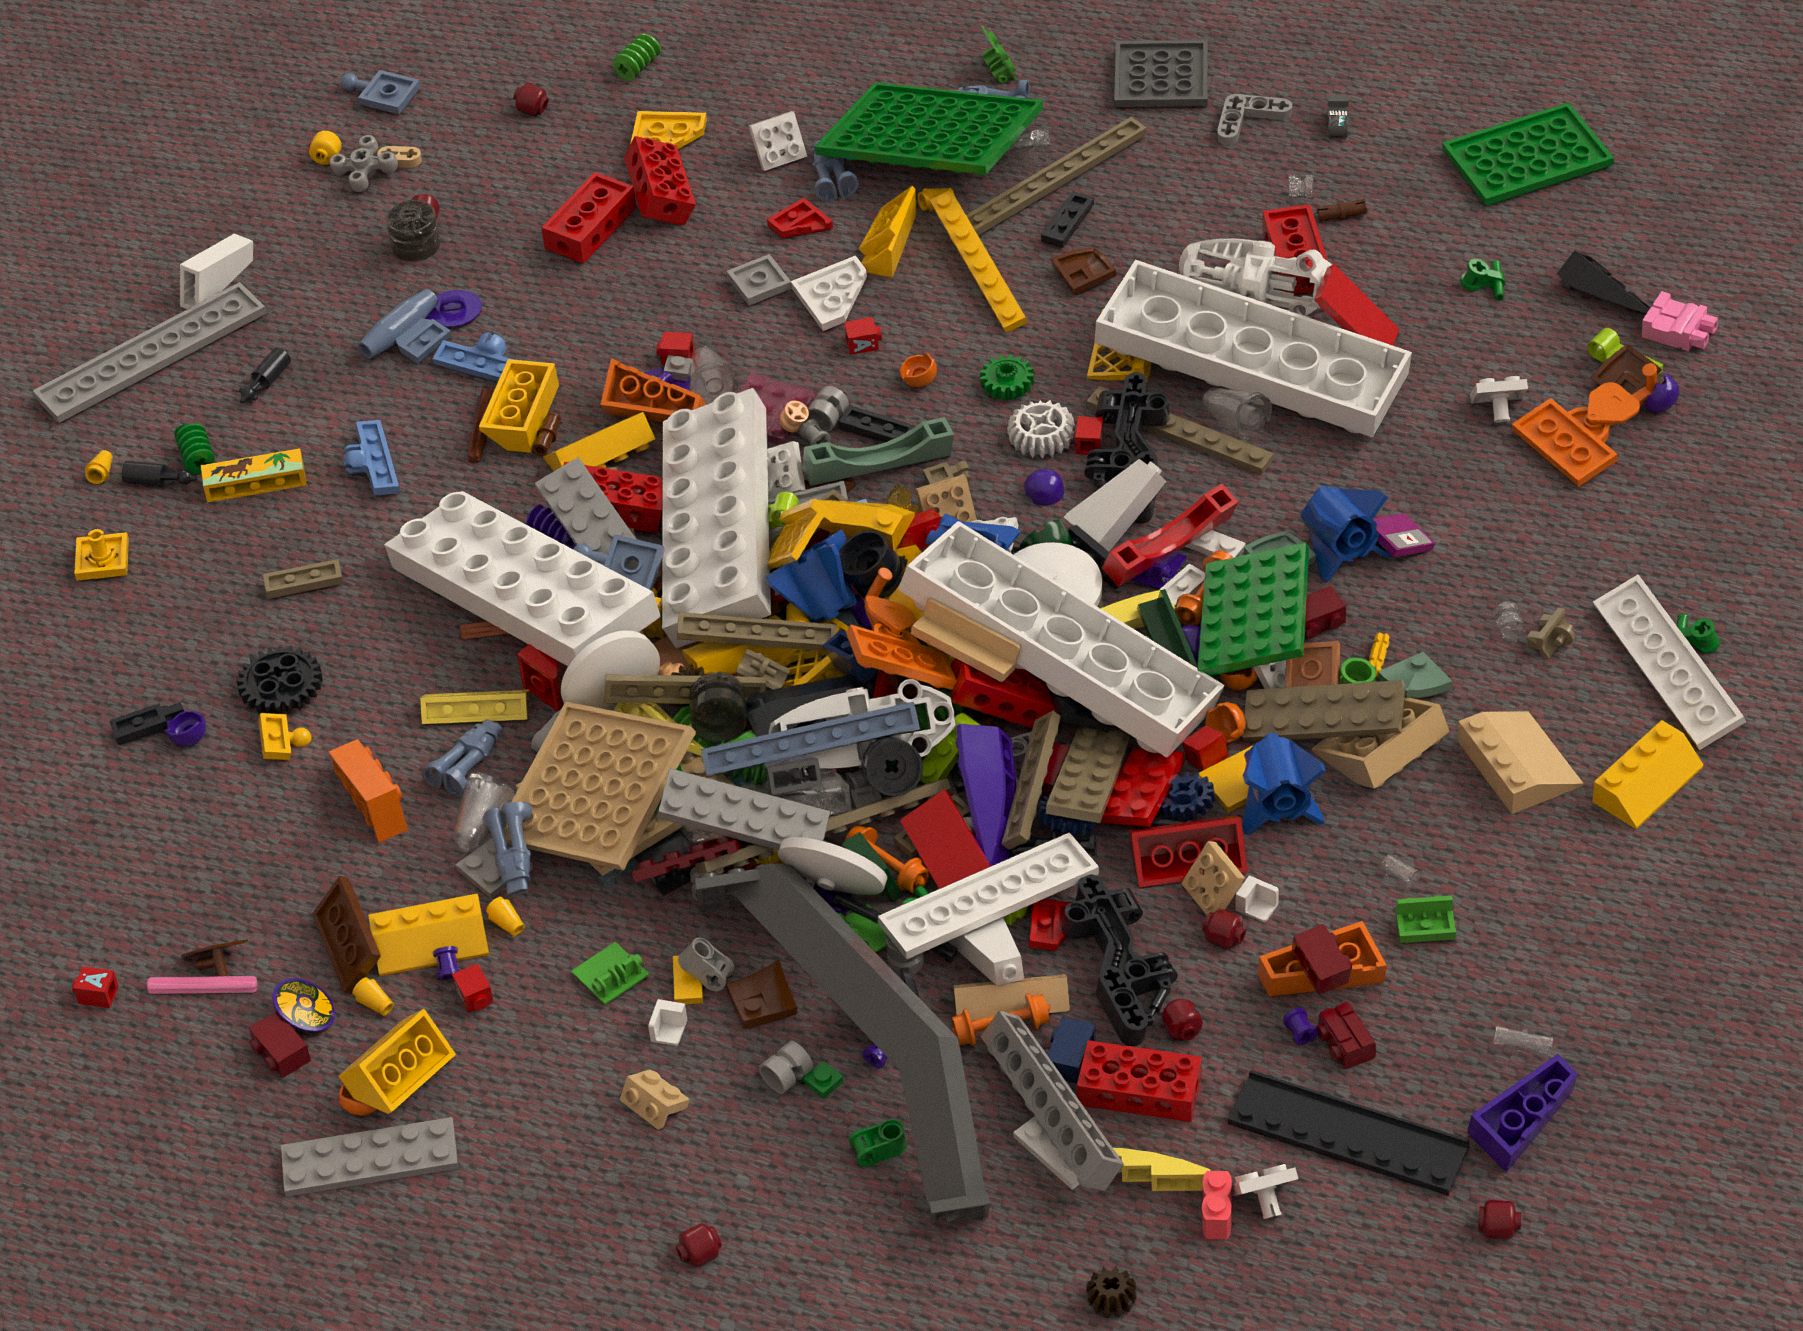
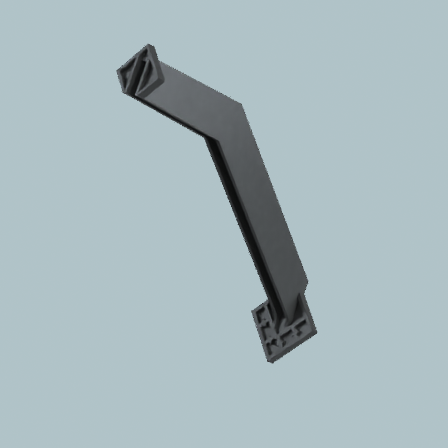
[695,863,990,1223]

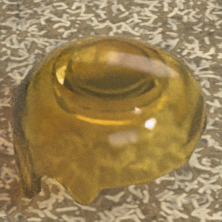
[886,484,921,514]

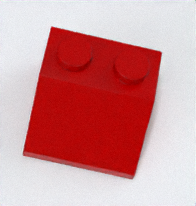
[517,644,563,711]

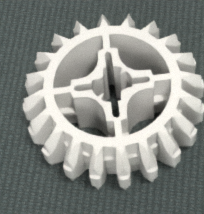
[1007,400,1075,459]

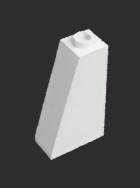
[180,234,253,309]
[1064,459,1167,551]
[948,917,1024,986]

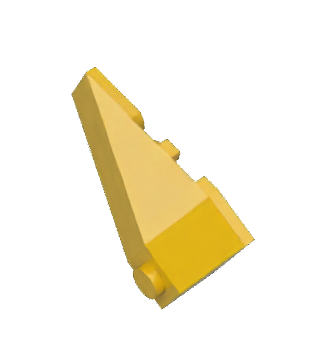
[810,499,915,551]

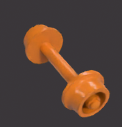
[1175,551,1233,626]
[845,825,930,894]
[951,993,1051,1047]

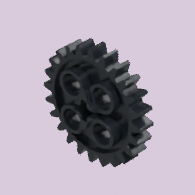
[236,645,323,714]

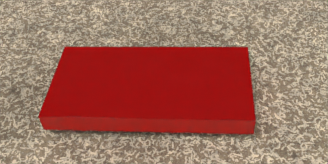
[1314,264,1399,346]
[1100,748,1185,827]
[900,789,991,889]

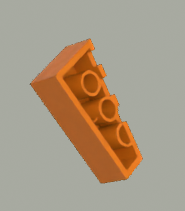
[600,358,707,422]
[329,739,408,843]
[1257,921,1387,997]

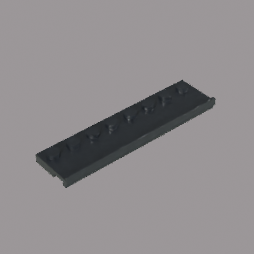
[1228,1070,1470,1196]

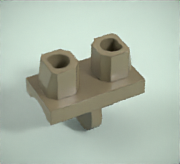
[1527,608,1575,659]
[735,649,790,690]

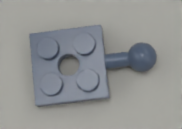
[340,70,421,114]
[573,534,665,591]

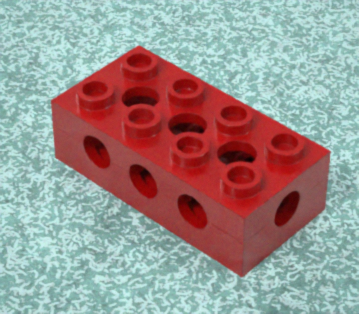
[624,136,696,225]
[541,172,637,263]
[1262,204,1328,294]
[563,462,663,533]
[950,658,1055,729]
[1077,1040,1202,1122]

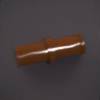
[1317,199,1367,222]
[533,412,561,456]

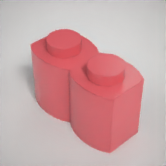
[1202,1171,1232,1240]

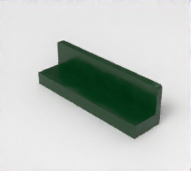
[1137,589,1198,669]

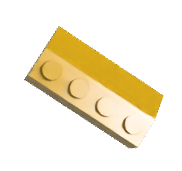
[479,359,559,453]
[543,412,655,471]
[1592,720,1704,829]
[368,893,489,976]
[338,1009,456,1114]

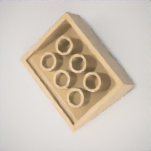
[1312,697,1450,789]
[1458,711,1584,814]

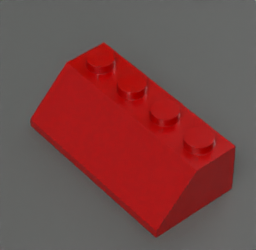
[1128,815,1248,888]

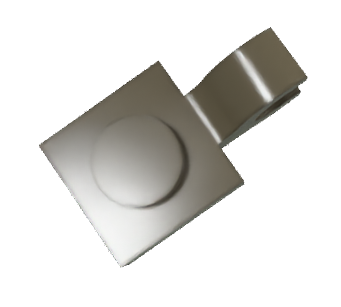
[923,461,971,485]

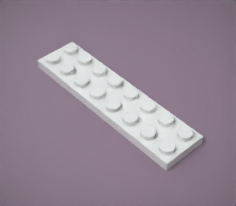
[1593,575,1746,750]
[878,832,1099,959]

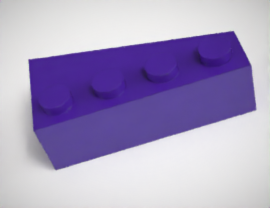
[1467,1054,1578,1172]

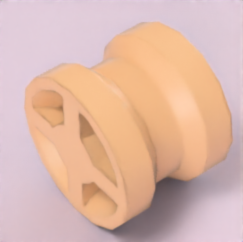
[779,401,809,432]

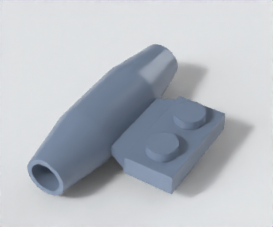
[358,289,451,364]

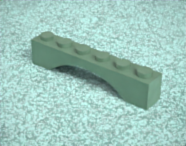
[802,417,954,486]

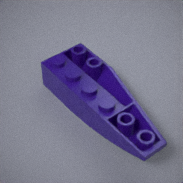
[955,724,1017,866]

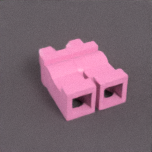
[1642,291,1718,352]

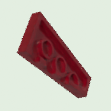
[632,836,743,882]

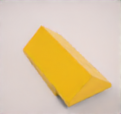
[859,186,917,278]
[682,615,795,676]

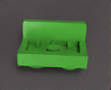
[1395,896,1456,943]

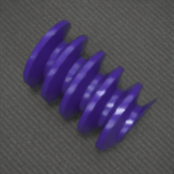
[526,504,576,549]

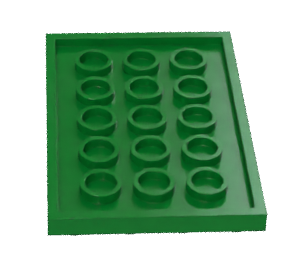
[1442,102,1614,206]
[1198,542,1309,676]

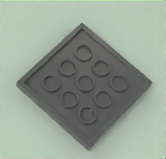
[1114,40,1208,107]

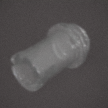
[1381,854,1418,886]

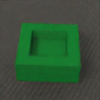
[803,1061,844,1099]

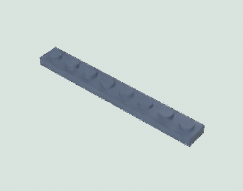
[701,702,920,777]

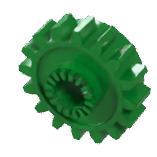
[980,354,1034,401]

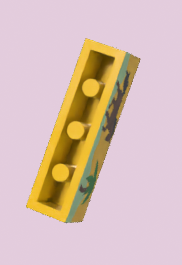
[201,448,307,502]

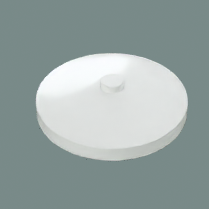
[1014,543,1102,606]
[561,631,660,711]
[778,837,887,895]

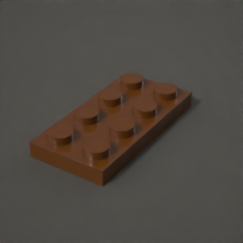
[312,876,381,994]

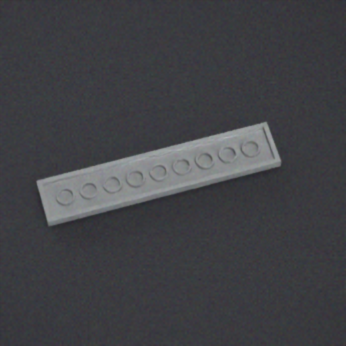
[33,282,266,423]

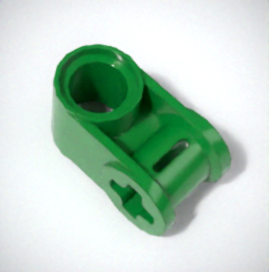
[849,1119,907,1167]

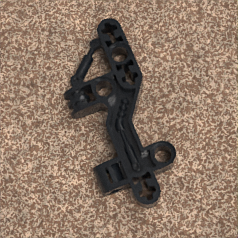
[1084,372,1170,524]
[1061,874,1178,1047]

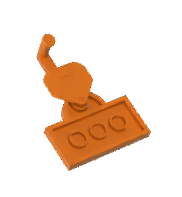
[1512,363,1657,487]
[846,568,957,690]

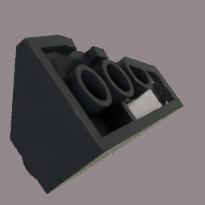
[1557,250,1651,314]
[742,675,854,737]

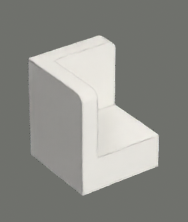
[1236,876,1279,923]
[648,999,687,1046]

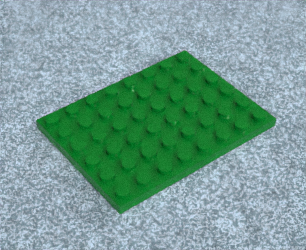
[814,82,1044,175]

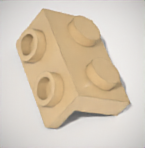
[620,1069,690,1129]

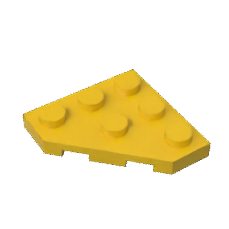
[630,111,707,149]

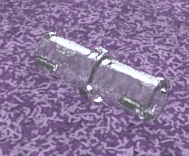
[1493,1025,1554,1055]

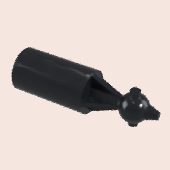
[239,347,291,403]
[122,461,198,487]

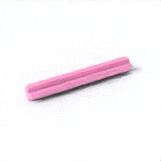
[147,976,258,994]

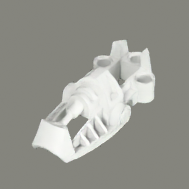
[1179,238,1332,318]
[769,679,955,769]

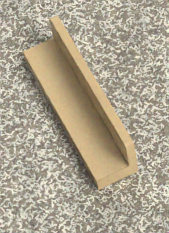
[910,598,1021,682]
[953,974,1070,1021]

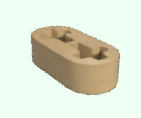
[377,146,422,168]

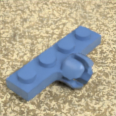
[433,332,514,382]
[343,420,399,496]

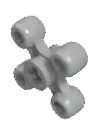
[329,135,398,192]

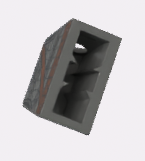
[765,755,822,795]

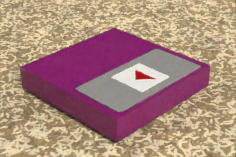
[1373,513,1435,557]

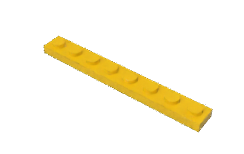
[930,190,1028,333]

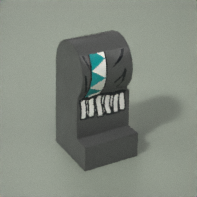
[1327,95,1349,137]

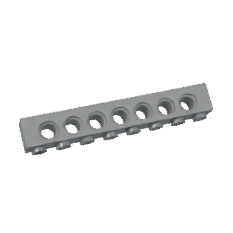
[981,1011,1124,1191]

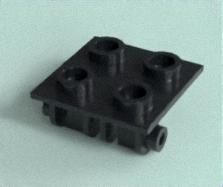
[634,830,702,896]

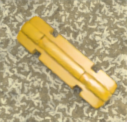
[1369,632,1390,677]

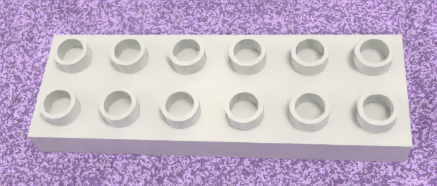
[1094,260,1412,437]
[662,388,771,648]
[384,491,661,666]
[898,521,1225,757]

